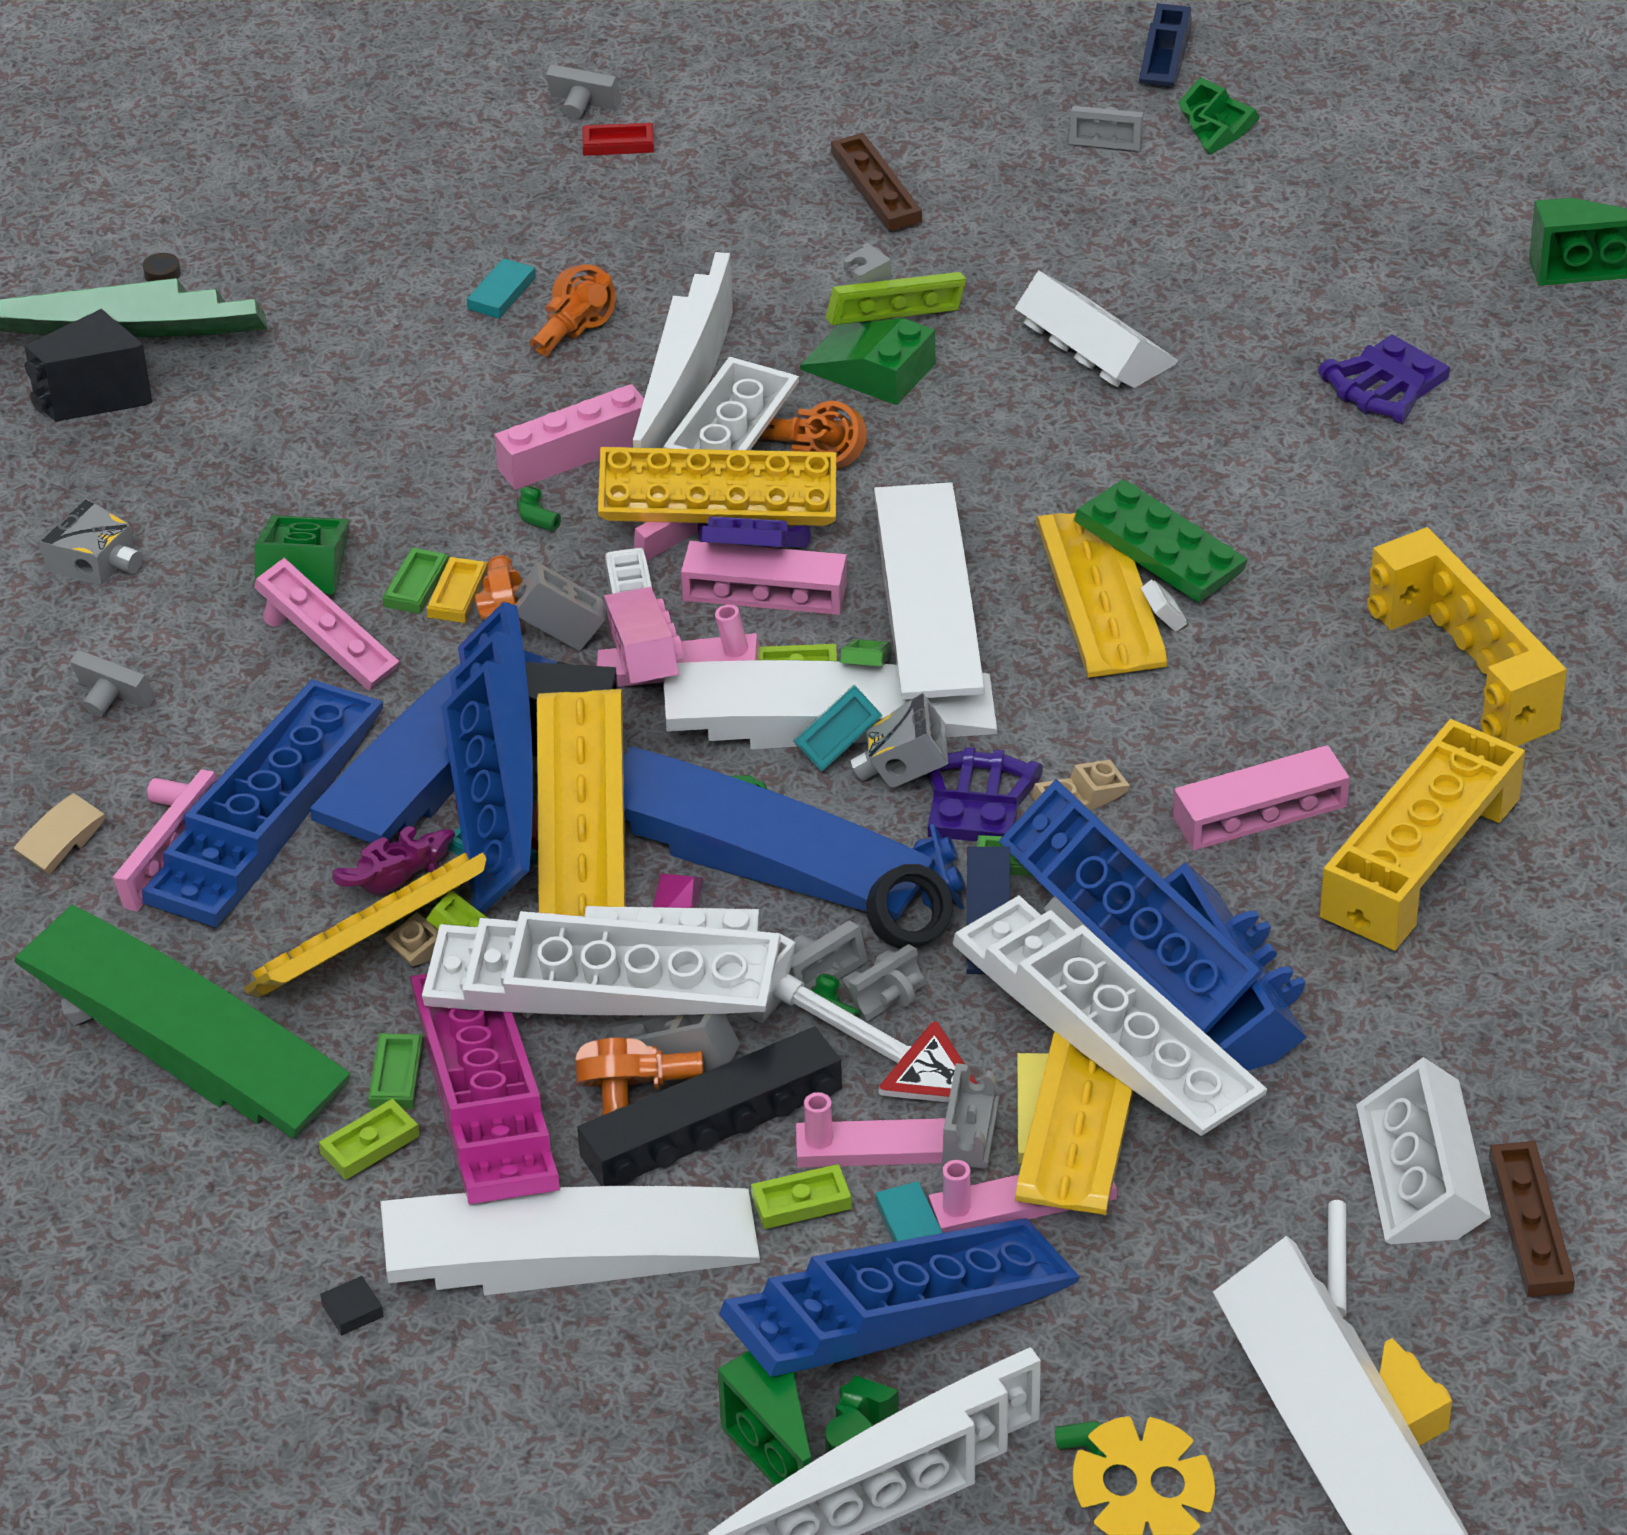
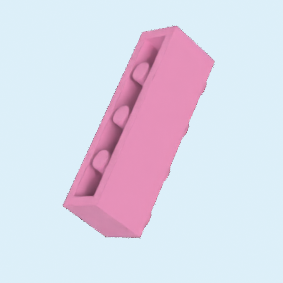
[494,384,644,490]
[681,541,847,615]
[604,586,684,684]
[1173,745,1350,851]

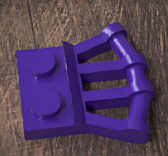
[1318,334,1450,424]
[698,516,811,548]
[927,747,1043,841]

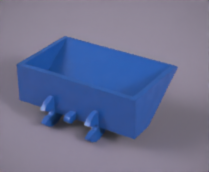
[1164,862,1307,1071]

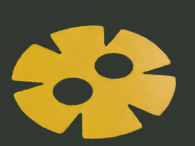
[1073,1416,1215,1535]

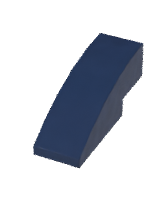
[1139,3,1192,87]
[966,847,1010,974]

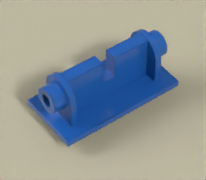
[912,824,966,910]

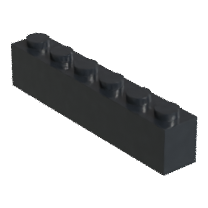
[577,1026,842,1186]

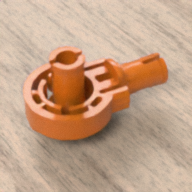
[529,264,616,357]
[760,401,868,469]
[475,555,523,632]
[575,1038,704,1116]

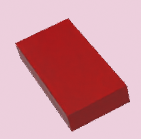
[582,122,654,156]

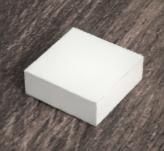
[1141,579,1187,632]

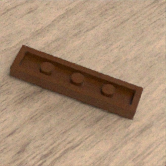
[831,133,922,231]
[1489,1141,1575,1297]

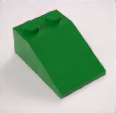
[1529,198,1627,286]
[800,318,936,405]
[254,515,349,596]
[717,1351,811,1486]

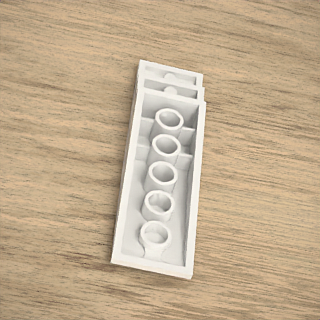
[633,252,733,448]
[874,482,984,700]
[663,660,997,749]
[953,896,1267,1136]
[422,911,781,1015]
[381,1186,760,1295]
[1213,1236,1468,1535]
[708,1347,1041,1535]

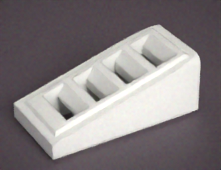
[605,548,652,594]

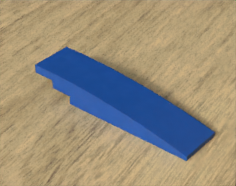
[441,602,533,914]
[310,650,557,843]
[142,679,383,928]
[624,746,935,920]
[999,779,1263,1034]
[719,1218,1080,1377]

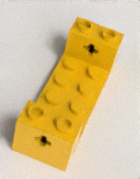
[1367,527,1567,746]
[1320,719,1525,951]

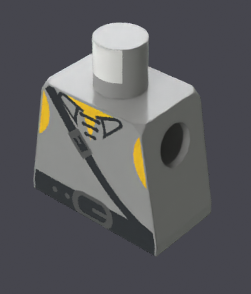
[40,499,143,584]
[851,693,948,787]

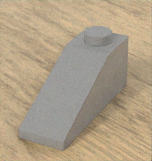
[596,1014,740,1073]

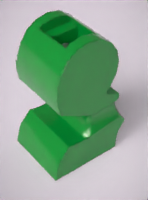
[825,1375,899,1453]

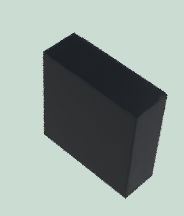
[320,1276,384,1336]

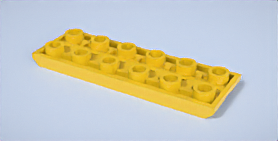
[598,447,836,526]
[1036,513,1167,678]
[537,689,626,917]
[243,852,486,997]
[1015,1031,1134,1215]

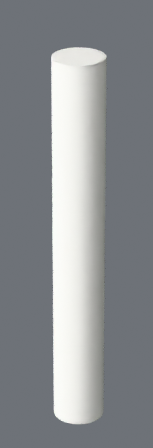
[1328,1200,1347,1318]

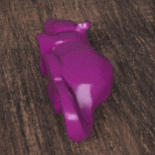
[332,826,455,896]

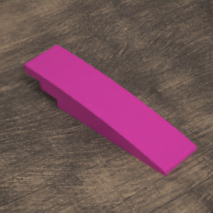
[410,974,560,1204]

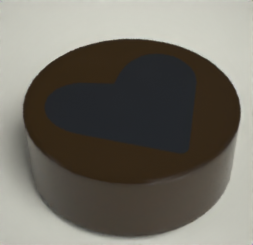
[143,253,181,282]

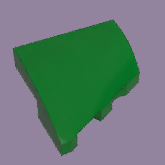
[1178,77,1260,155]

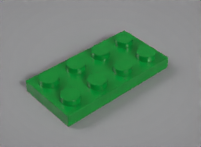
[1074,479,1248,603]

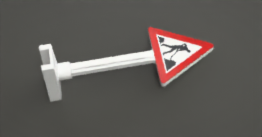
[748,934,978,1103]

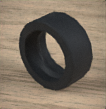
[866,864,953,949]

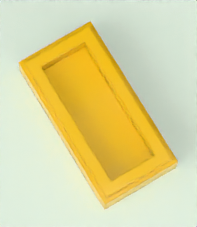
[426,557,488,623]

